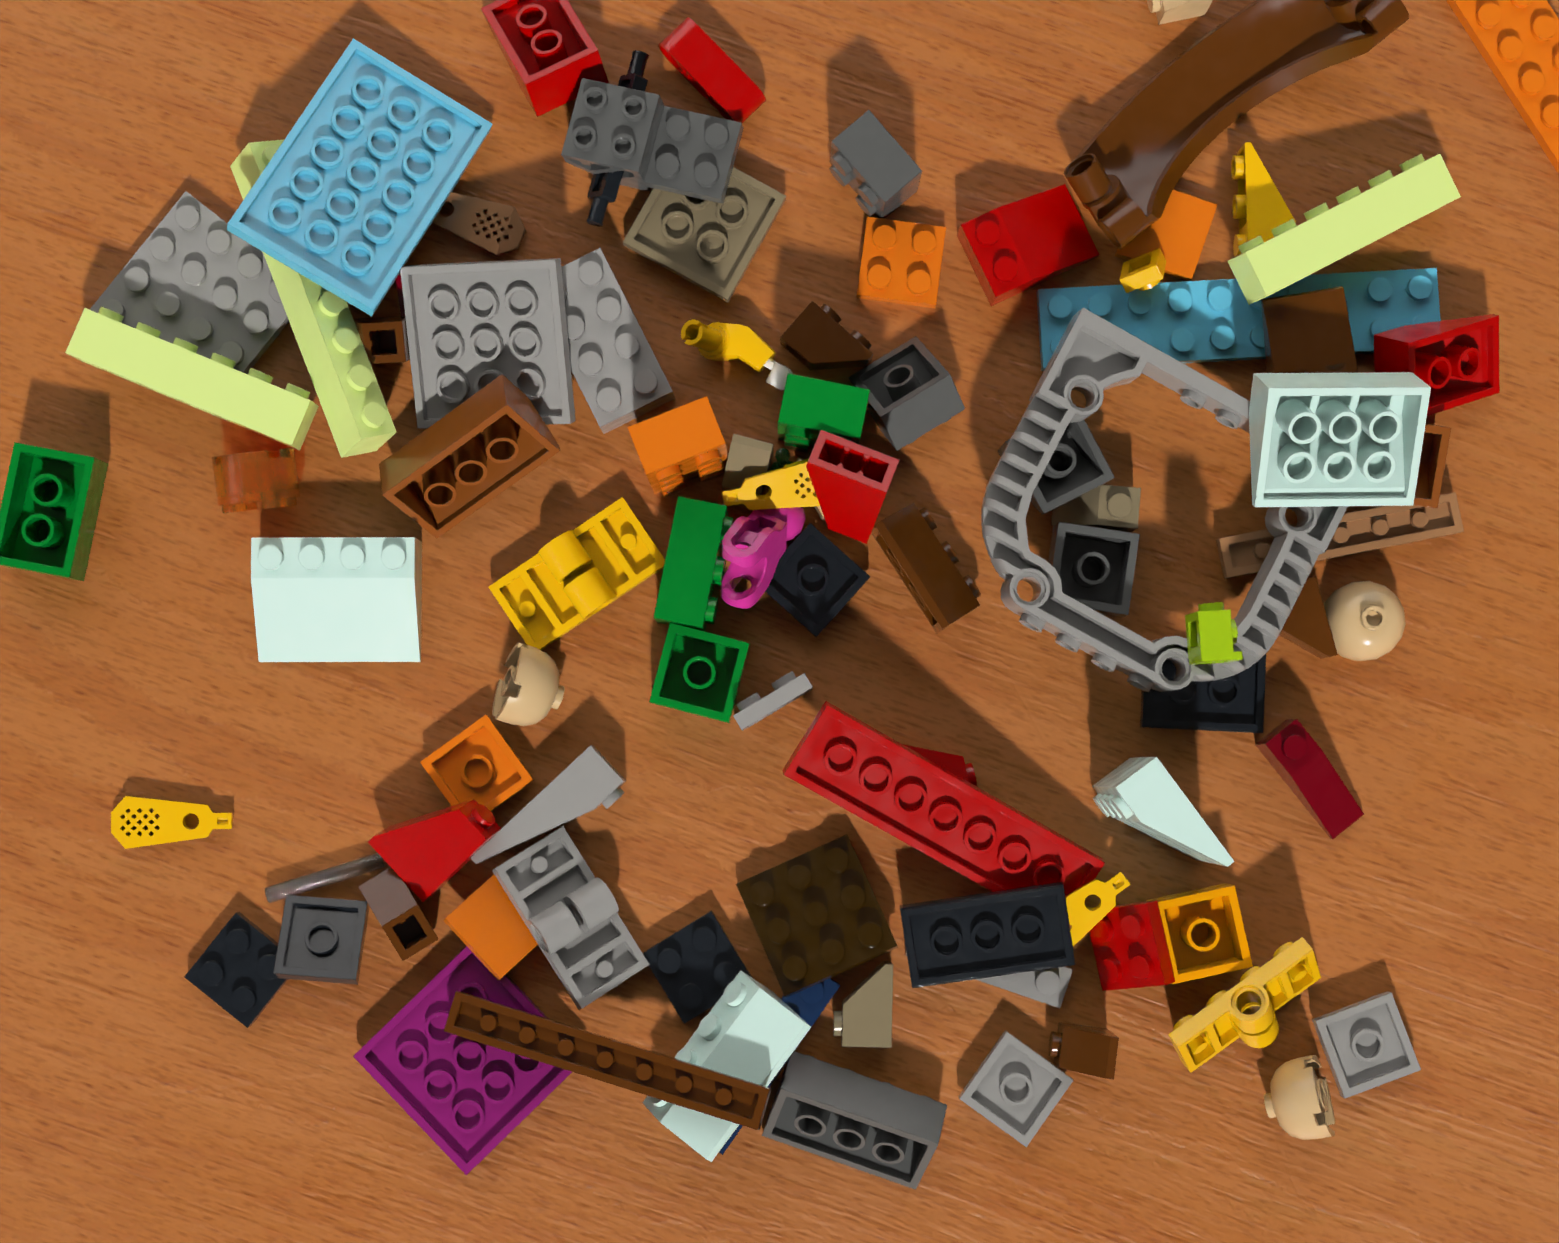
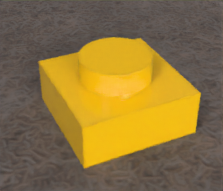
[1120,248,1166,293]

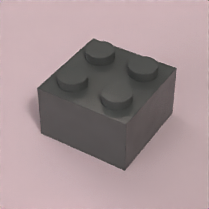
[829,110,922,219]
[1048,522,1140,618]

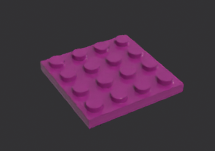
[353,946,572,1175]

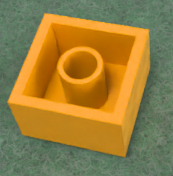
[1146,883,1253,984]

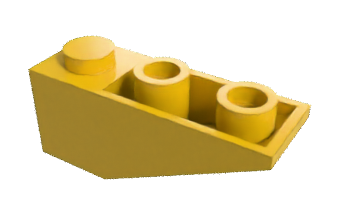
[1231,142,1296,257]

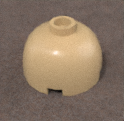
[1324,581,1406,661]
[492,642,565,726]
[1264,1055,1335,1140]

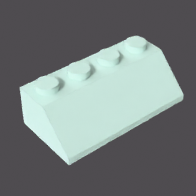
[642,970,811,1162]

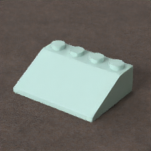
[1249,372,1431,507]
[251,537,422,662]
[1092,757,1235,867]

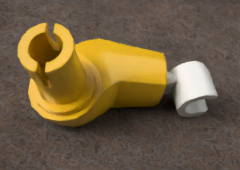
[681,319,792,390]

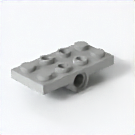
[492,826,650,1010]

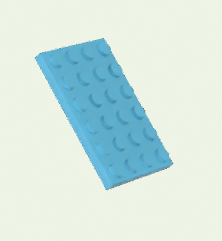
[227,38,493,317]

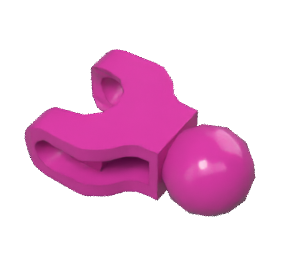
[721,507,806,609]

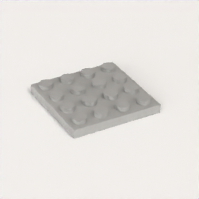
[90,191,289,416]
[400,258,576,428]

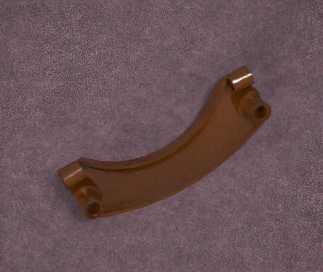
[1064,0,1409,249]

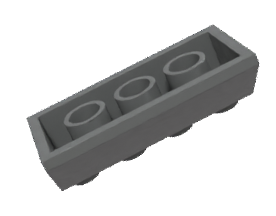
[762,1051,947,1190]

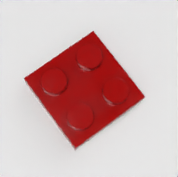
[1089,900,1175,991]

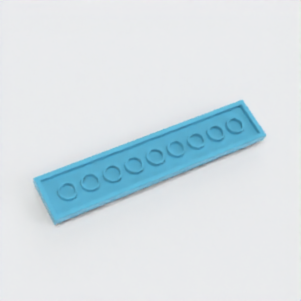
[1037,268,1441,371]

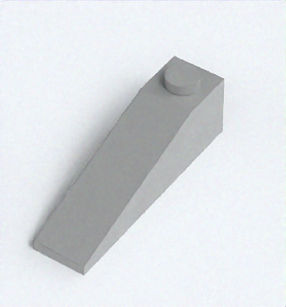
[471,745,626,864]

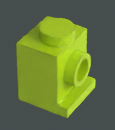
[1185,602,1243,665]

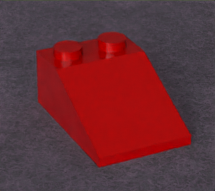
[481,0,609,117]
[957,184,1099,306]
[1374,314,1500,416]

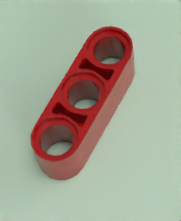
[658,17,766,123]

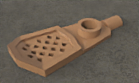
[432,192,526,257]

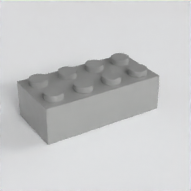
[561,248,675,434]

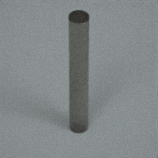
[265,853,387,903]

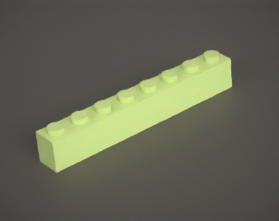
[230,139,397,458]

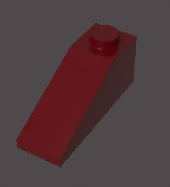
[1255,718,1364,839]

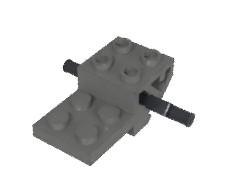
[561,50,744,227]

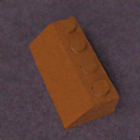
[379,374,560,538]

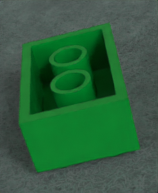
[778,373,870,452]
[0,442,108,581]
[654,496,734,631]

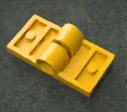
[488,497,665,650]
[1168,937,1321,1073]

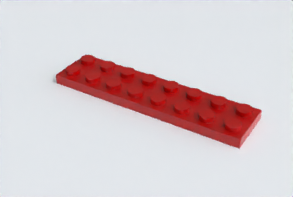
[783,701,1105,896]

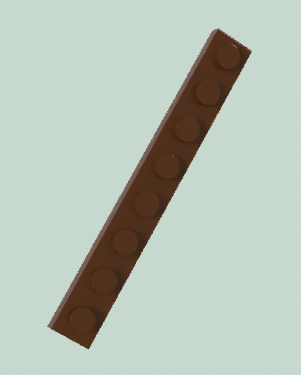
[444,991,772,1130]

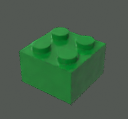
[649,623,750,724]

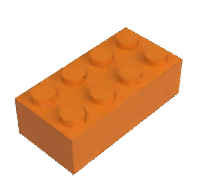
[627,396,728,497]

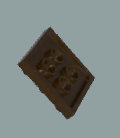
[736,835,898,998]

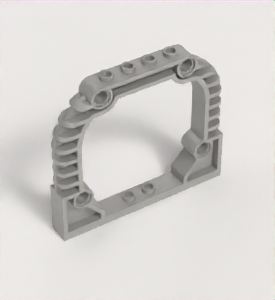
[981,308,1348,692]

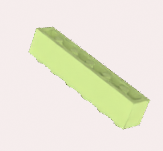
[1228,154,1461,305]
[65,307,319,450]

